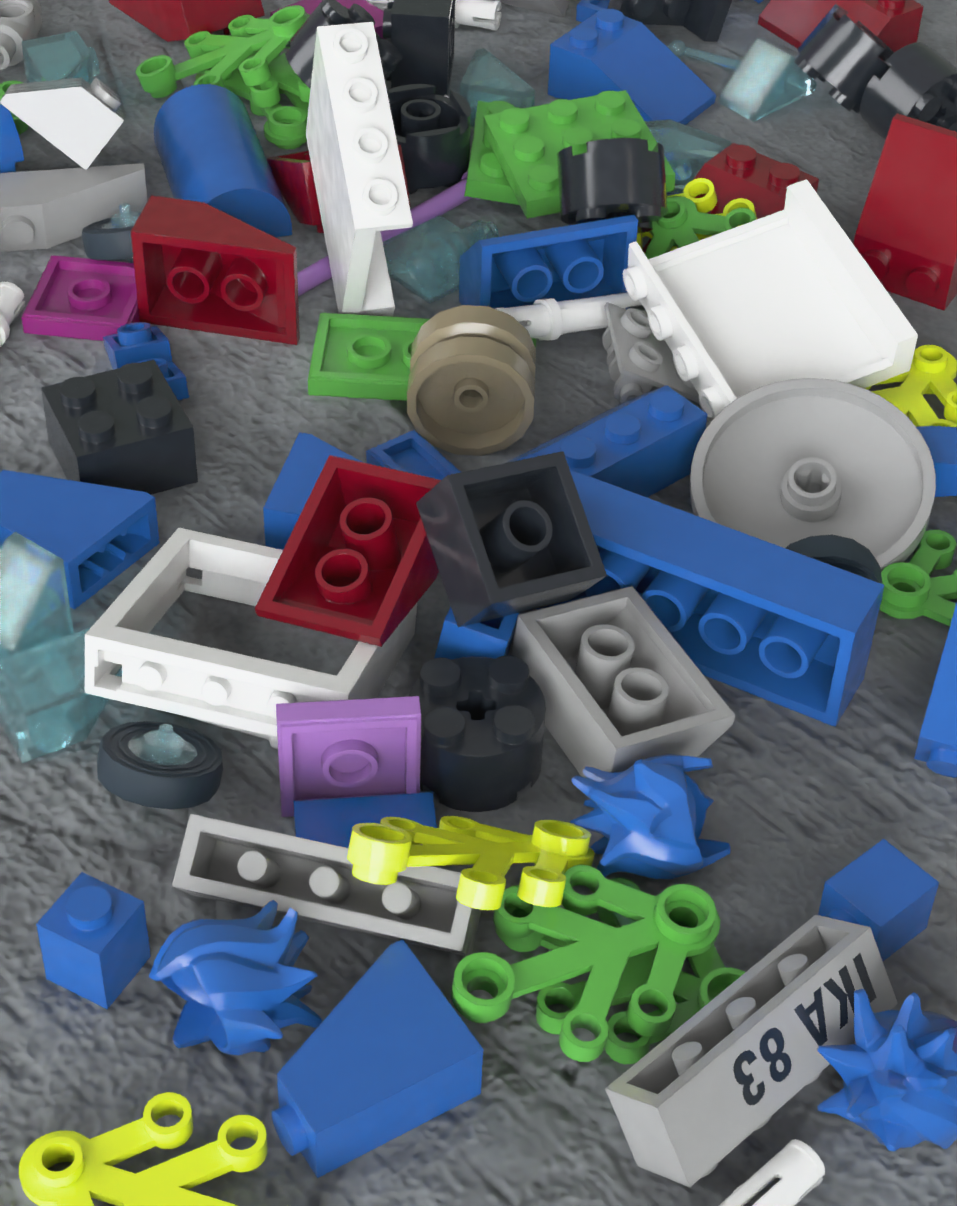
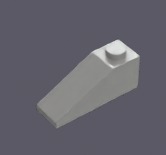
[0,163,148,252]

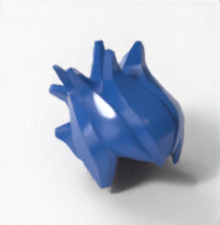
[570,754,731,879]
[149,900,322,1055]
[817,989,957,1151]

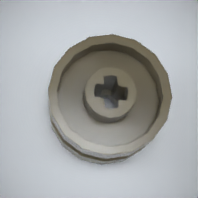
[407,305,536,456]

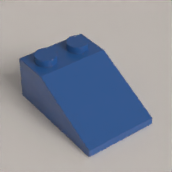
[548,8,716,141]

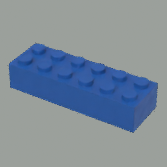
[525,454,884,727]

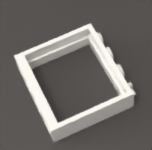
[85,528,417,737]

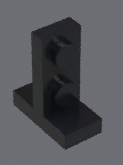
[607,0,732,42]

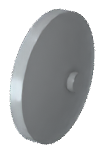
[690,378,936,573]

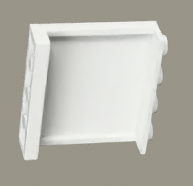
[306,22,413,317]
[623,179,918,423]

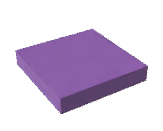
[276,696,421,817]

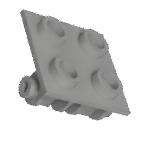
[602,302,700,403]

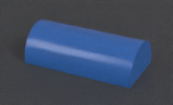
[154,84,292,237]

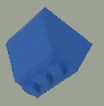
[459,215,638,310]
[506,385,708,497]

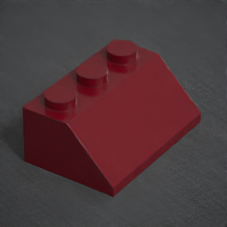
[758,0,924,52]

